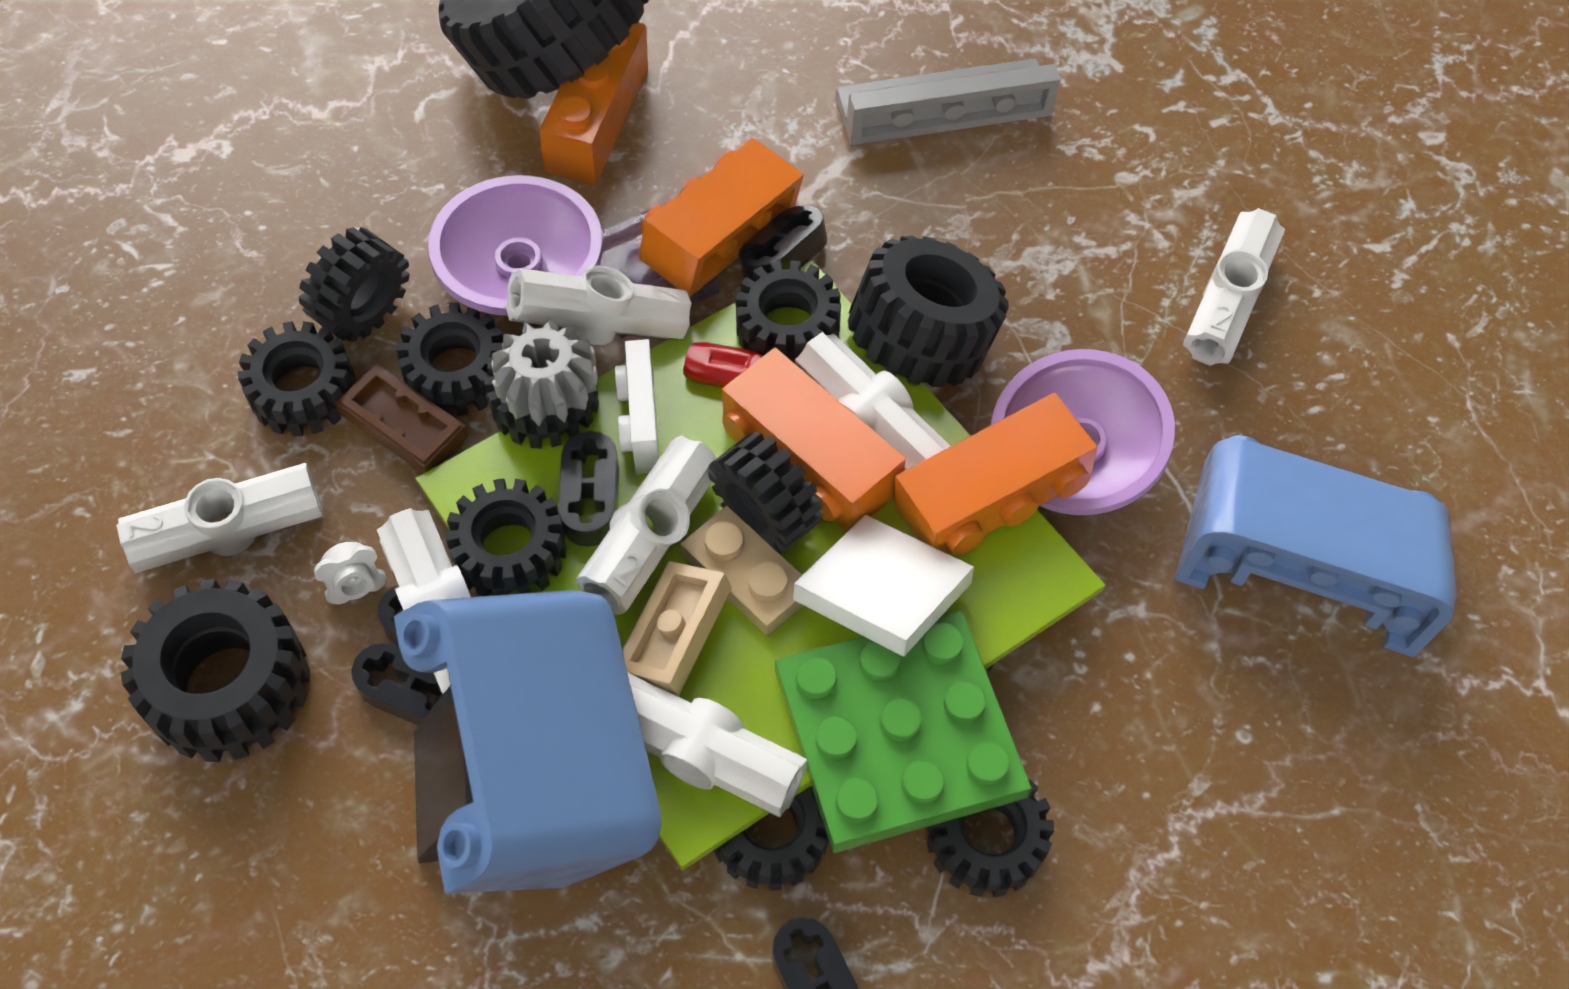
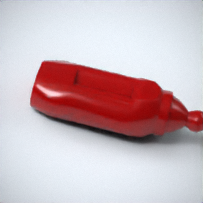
[683,342,764,387]

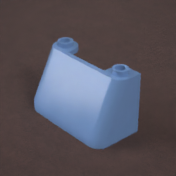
[1174,435,1457,657]
[393,590,661,894]

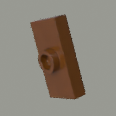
[335,363,468,474]

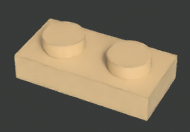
[680,505,804,637]
[622,561,732,696]

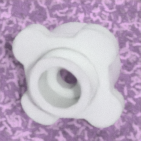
[314,542,387,605]

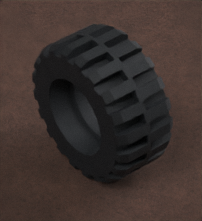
[438,0,649,99]

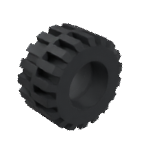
[848,235,1009,387]
[121,579,310,762]

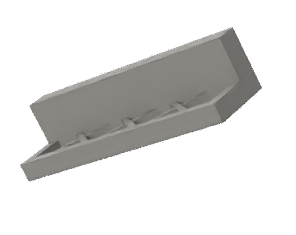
[836,58,1061,146]

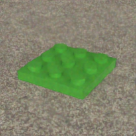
[775,610,1031,854]

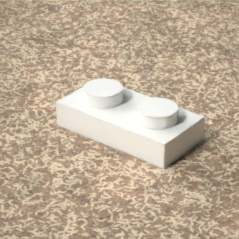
[615,339,659,475]

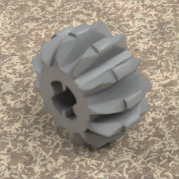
[491,318,598,426]

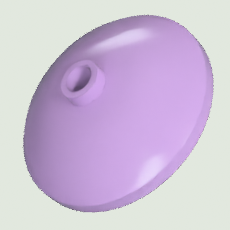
[428,175,603,316]
[991,349,1175,515]

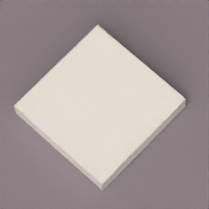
[793,515,974,657]

